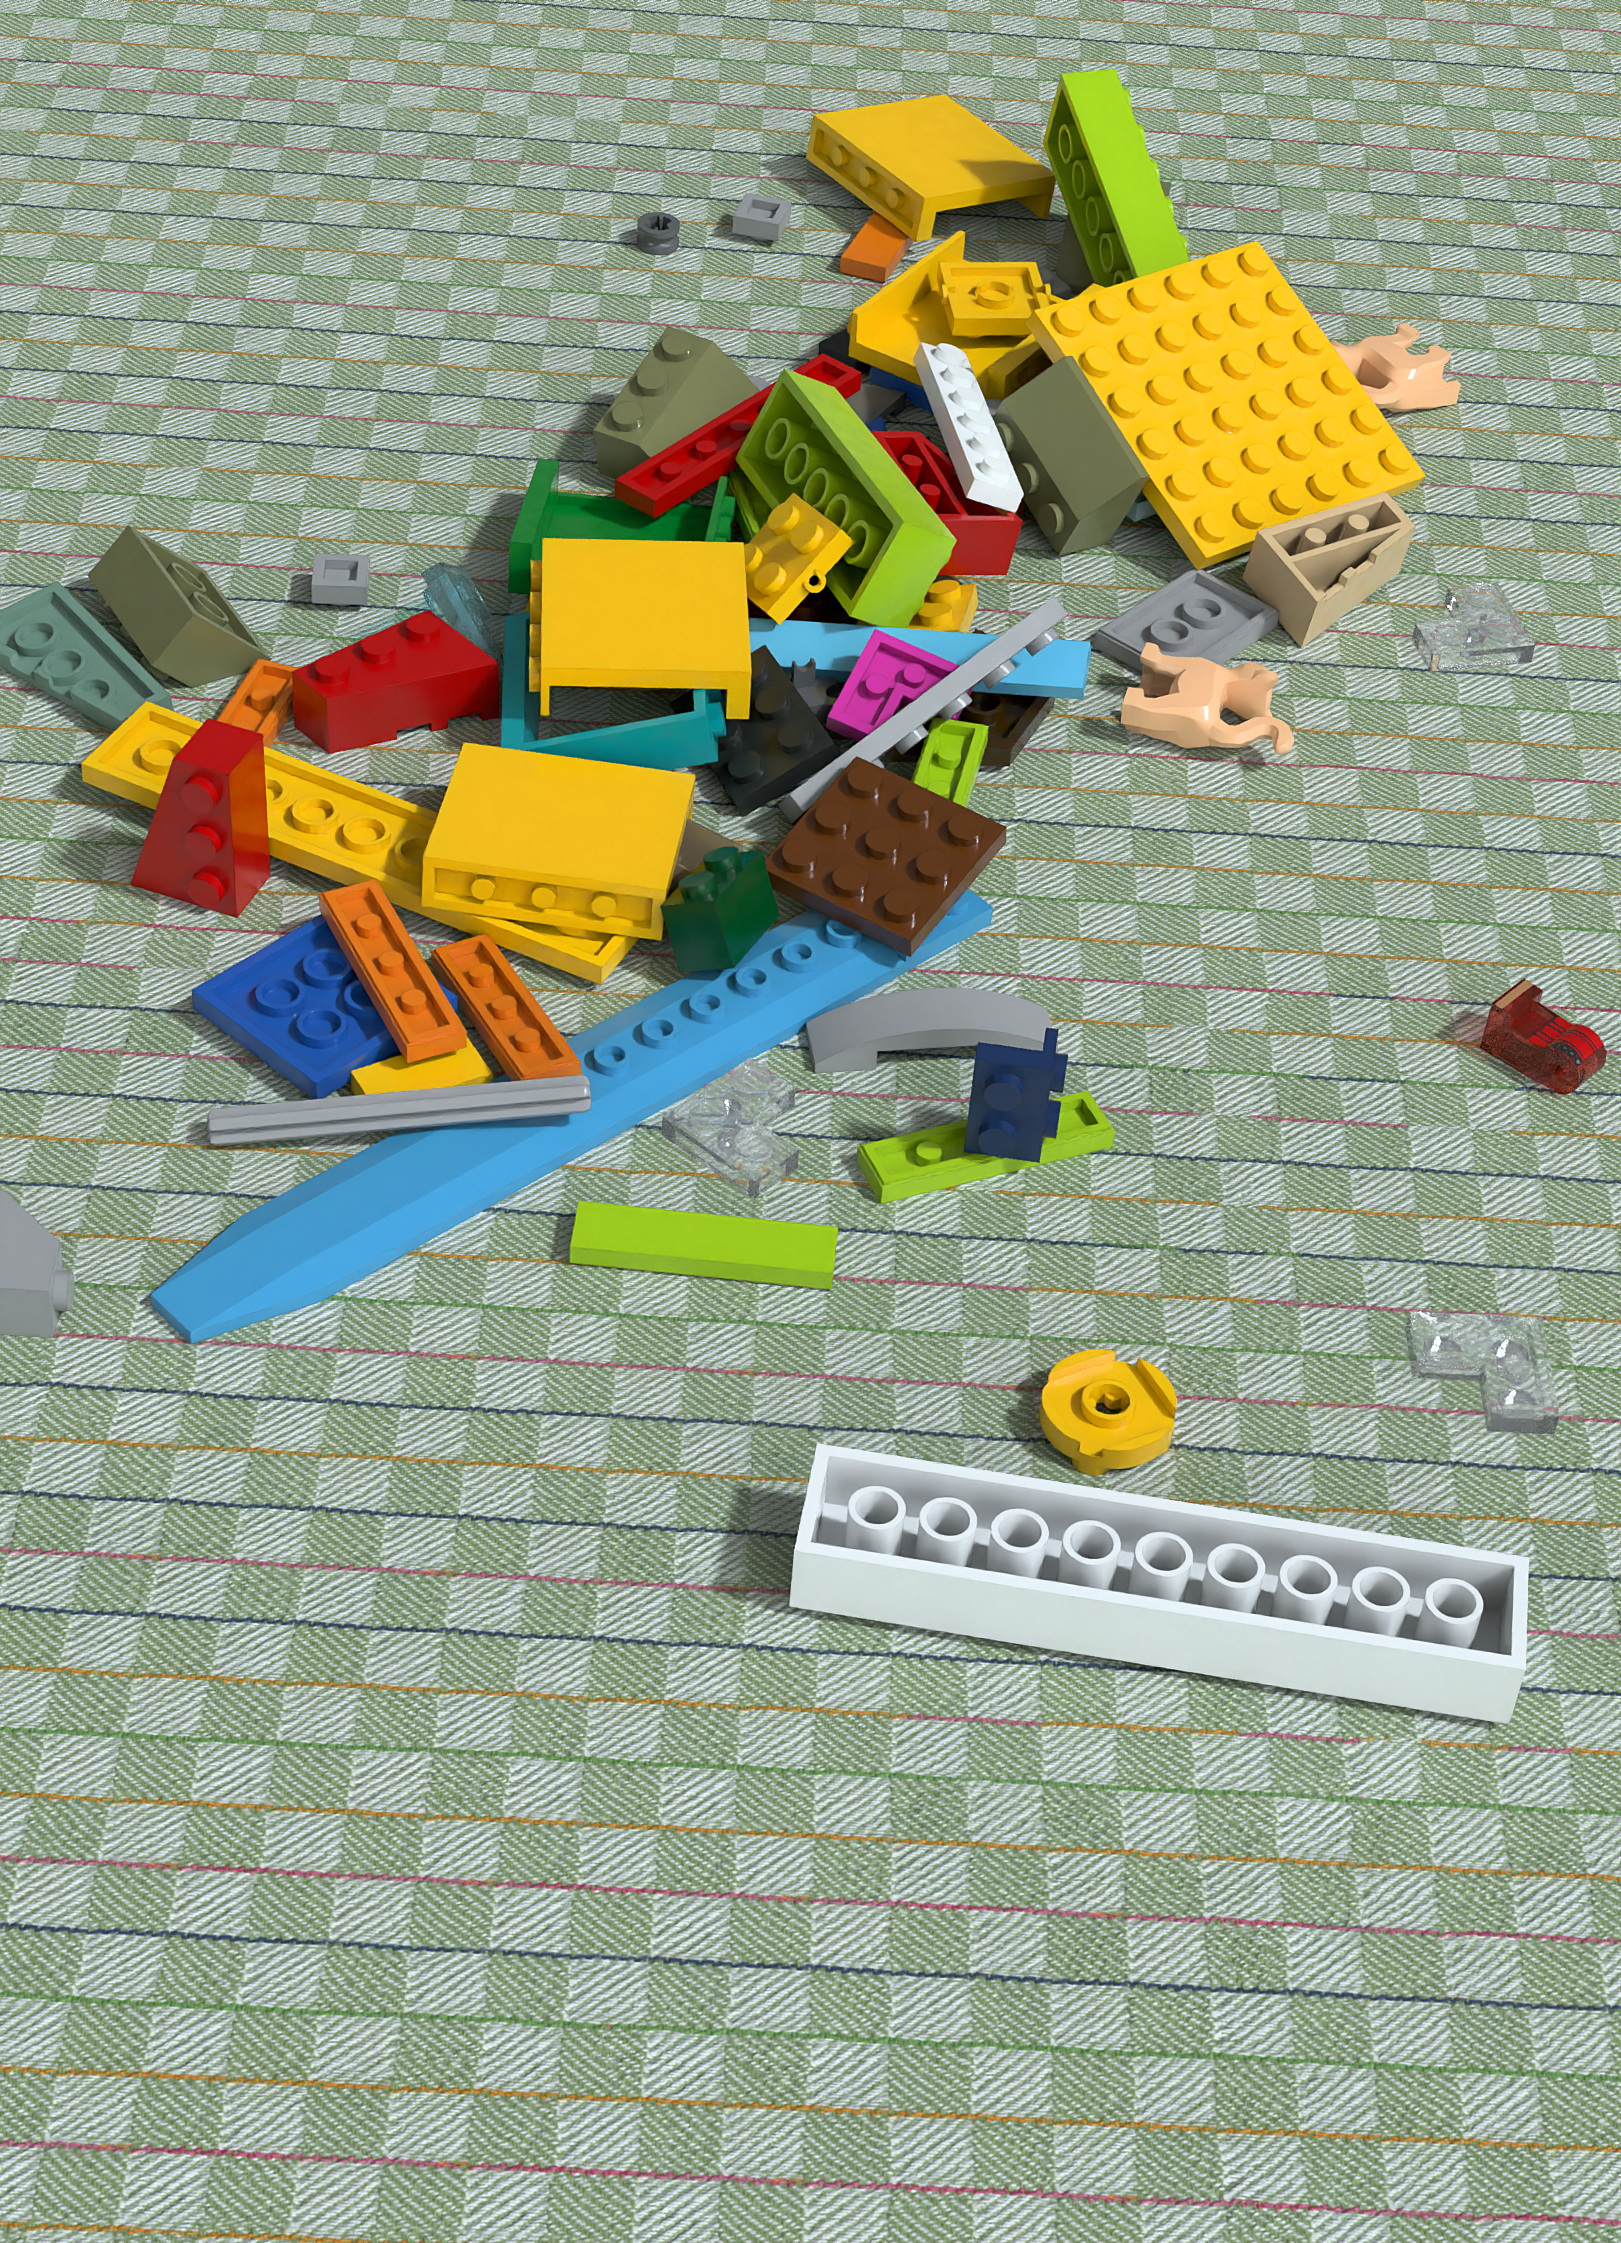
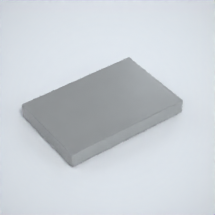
[1094,567,1280,674]

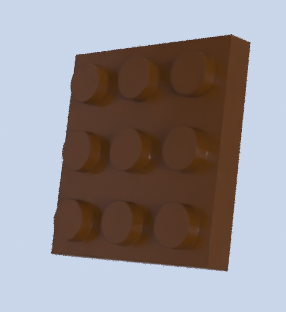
[765,756,1007,957]

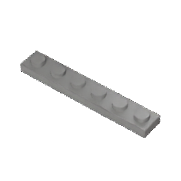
[778,596,1068,824]

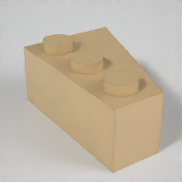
[1242,492,1416,648]

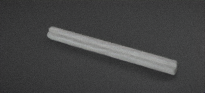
[207,1075,592,1146]

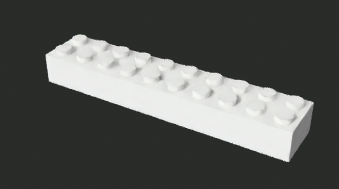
[789,1443,1529,1724]

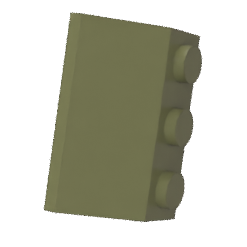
[593,326,760,504]
[993,356,1150,555]
[87,525,272,688]

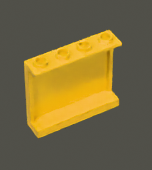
[806,94,1056,242]
[847,230,1105,400]
[529,538,752,719]
[421,742,696,941]

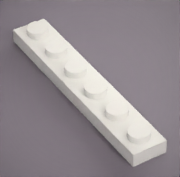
[913,342,1024,513]

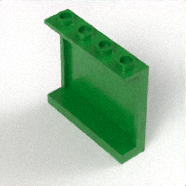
[508,459,736,595]

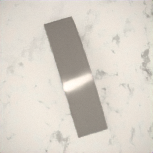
[805,988,1059,1073]

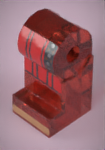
[1480,978,1607,1095]

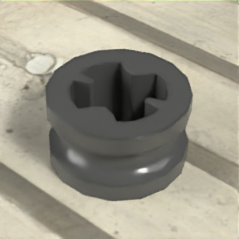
[637,212,680,255]

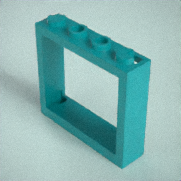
[501,612,726,771]

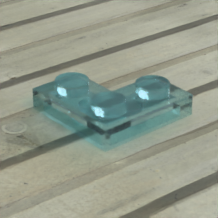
[421,562,503,667]

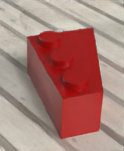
[870,431,1023,576]
[292,610,499,754]
[130,718,271,918]

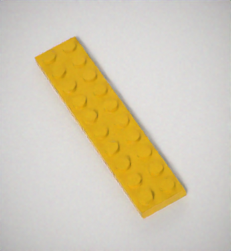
[81,701,639,985]

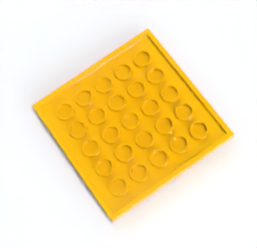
[1025,241,1426,570]

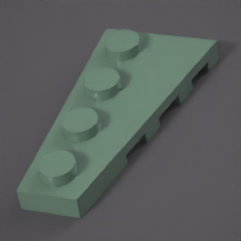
[0,581,175,731]

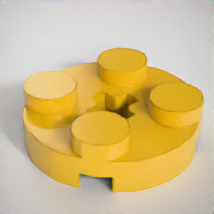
[1039,1349,1177,1476]

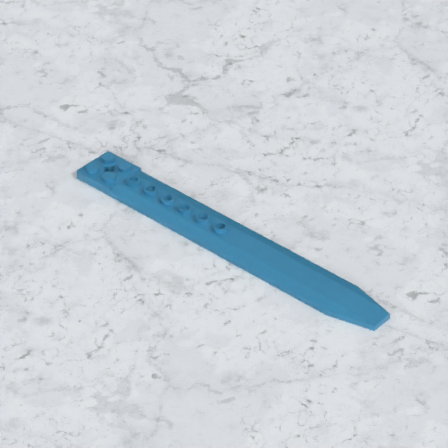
[150,889,993,1344]

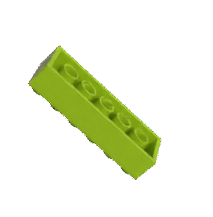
[1043,69,1190,288]
[735,368,957,628]

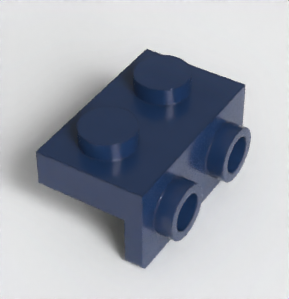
[964,1027,1068,1163]

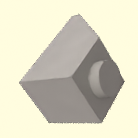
[0,1190,75,1338]

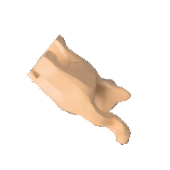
[1330,323,1461,412]
[1121,642,1295,755]

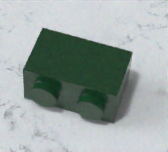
[660,847,780,972]

